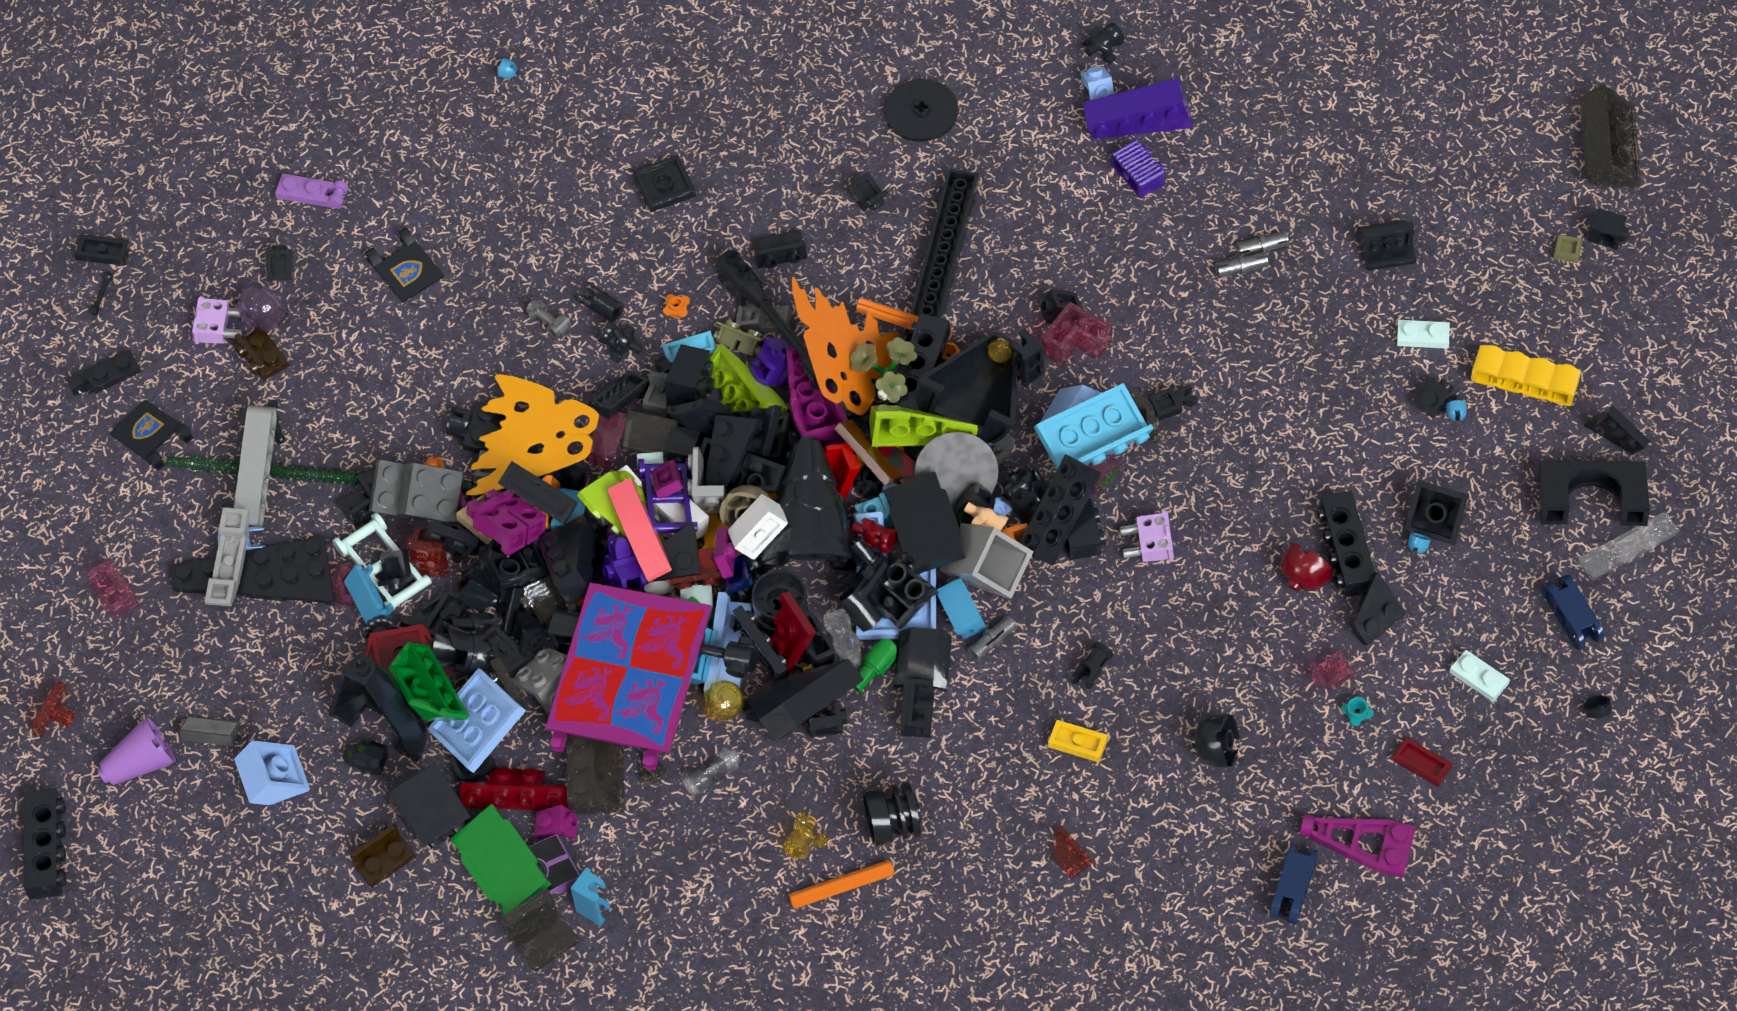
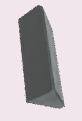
[179,715,240,747]

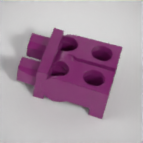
[466,489,546,556]

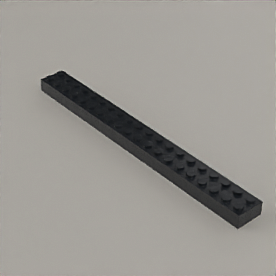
[886,169,979,406]

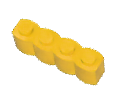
[1471,345,1581,406]

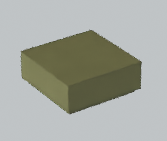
[1553,234,1583,263]

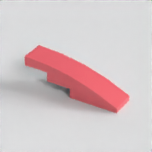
[607,477,672,582]

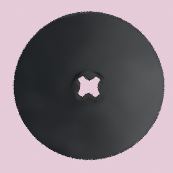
[885,79,958,142]

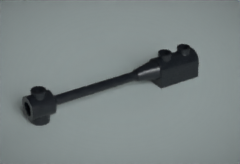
[716,250,834,390]
[547,603,759,679]

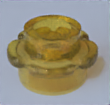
[988,339,1012,363]

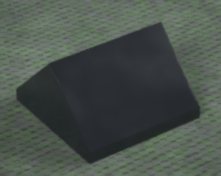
[1404,480,1469,545]

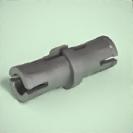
[1236,230,1289,256]
[1215,251,1268,278]
[967,616,1017,662]

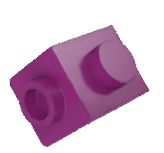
[534,804,578,840]

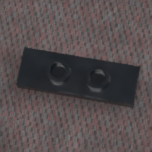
[588,371,650,419]
[498,461,578,525]

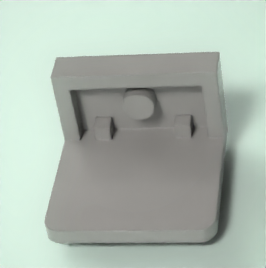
[688,447,727,514]
[511,648,567,715]

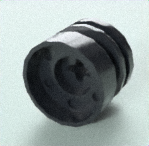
[752,569,808,637]
[862,781,921,847]

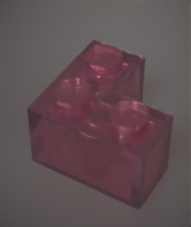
[1041,302,1112,366]

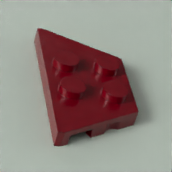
[364,624,456,683]

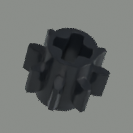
[855,465,884,498]

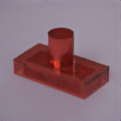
[32,681,76,738]

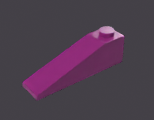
[786,345,848,448]

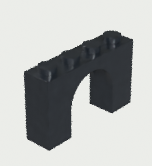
[1538,460,1650,526]

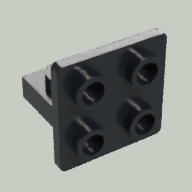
[1357,220,1416,271]

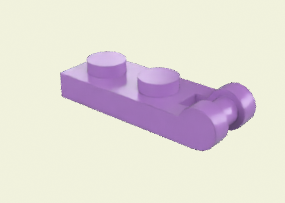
[275,174,348,209]

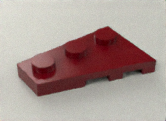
[769,592,817,681]

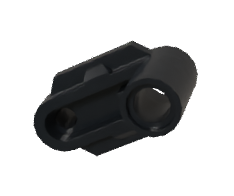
[837,536,890,632]

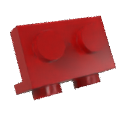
[824,443,860,500]

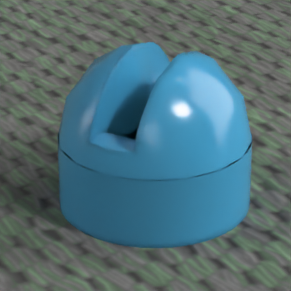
[498,58,517,79]
[1446,400,1467,421]
[1408,533,1431,554]

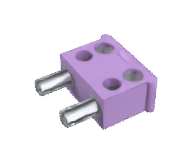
[192,296,246,344]
[1120,511,1174,562]

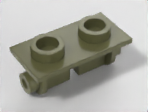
[713,319,765,357]

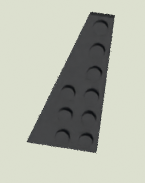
[170,535,335,606]

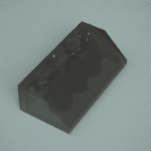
[1580,84,1641,187]
[567,734,624,815]

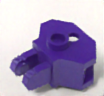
[750,337,790,387]
[601,533,647,591]

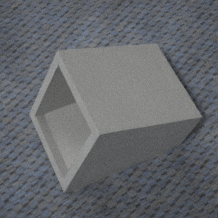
[939,523,1034,599]

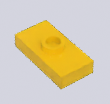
[1048,720,1108,763]

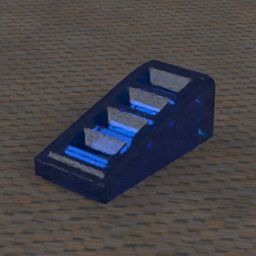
[724,554,754,596]

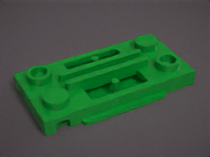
[451,804,551,919]

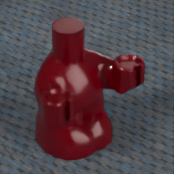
[852,518,897,554]

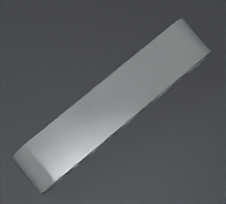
[234,406,277,527]

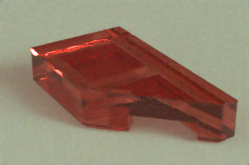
[1054,825,1093,879]

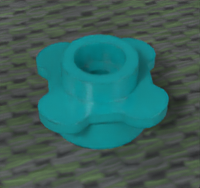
[1341,697,1374,726]

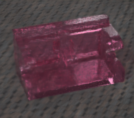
[588,413,630,468]
[87,558,139,621]

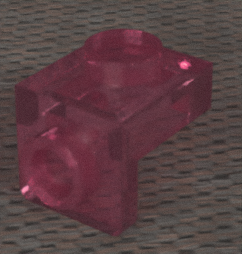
[331,563,365,606]
[1309,650,1357,691]

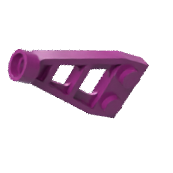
[1300,814,1416,878]

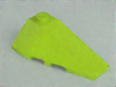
[711,343,788,415]
[869,405,978,447]
[577,471,665,543]

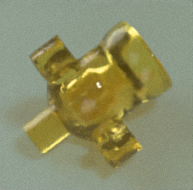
[783,812,829,859]

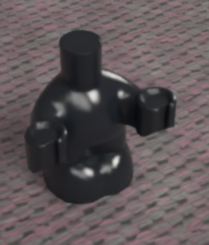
[1083,22,1124,65]
[598,321,643,363]

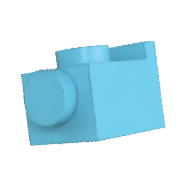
[852,492,894,528]

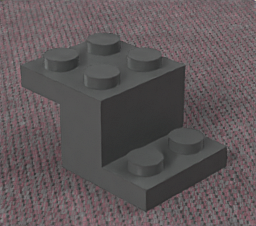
[369,460,463,523]

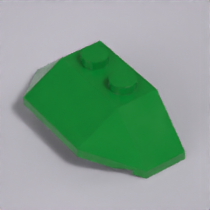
[388,642,470,722]

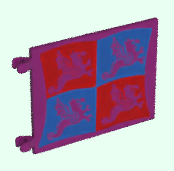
[546,583,712,771]

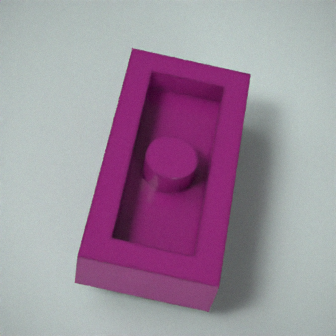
[651,459,683,500]
[714,526,738,579]

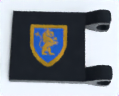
[365,227,444,303]
[110,399,194,471]

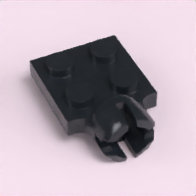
[446,402,506,454]

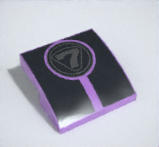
[529,834,580,907]

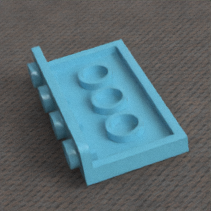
[1034,383,1154,469]

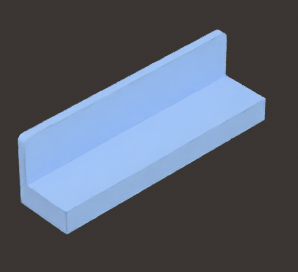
[704,592,752,702]

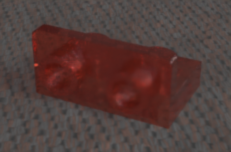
[407,527,450,578]
[670,547,723,590]

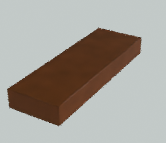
[834,419,902,485]

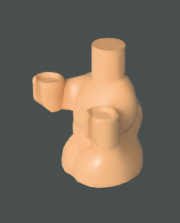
[964,502,1009,531]

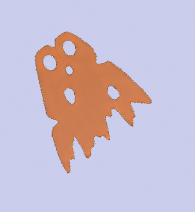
[792,277,900,415]

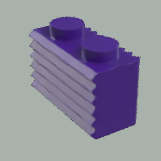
[1111,140,1166,198]

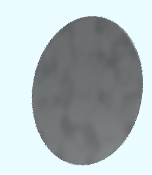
[915,432,998,511]

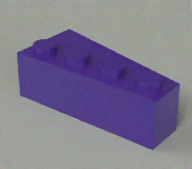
[1083,78,1193,139]

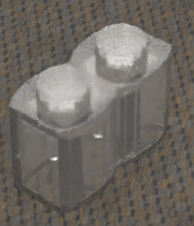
[823,609,862,669]

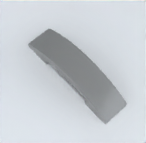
[205,508,249,606]

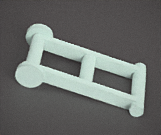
[332,512,432,608]

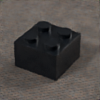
[665,344,715,415]

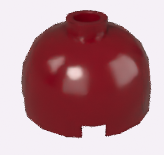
[1280,542,1335,592]

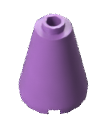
[98,717,176,785]

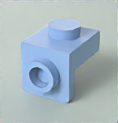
[1080,66,1114,100]

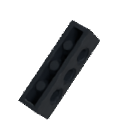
[888,314,951,412]
[1019,454,1102,566]
[1317,490,1375,597]
[24,788,66,900]

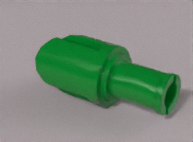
[852,639,897,694]

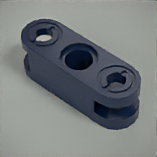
[1542,574,1604,650]
[1270,843,1318,925]

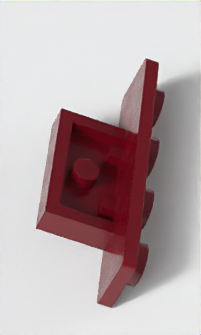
[460,767,569,810]

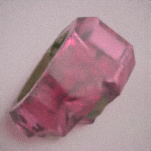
[1088,456,1122,494]

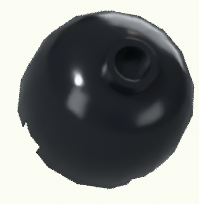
[1191,713,1239,767]

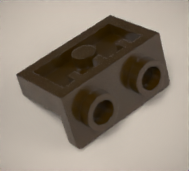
[234,327,290,381]
[350,824,416,888]

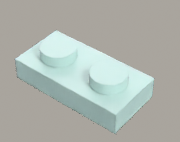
[1397,320,1450,349]
[1450,650,1510,702]

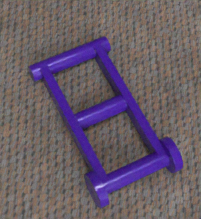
[638,458,698,533]

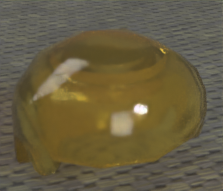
[703,680,744,723]

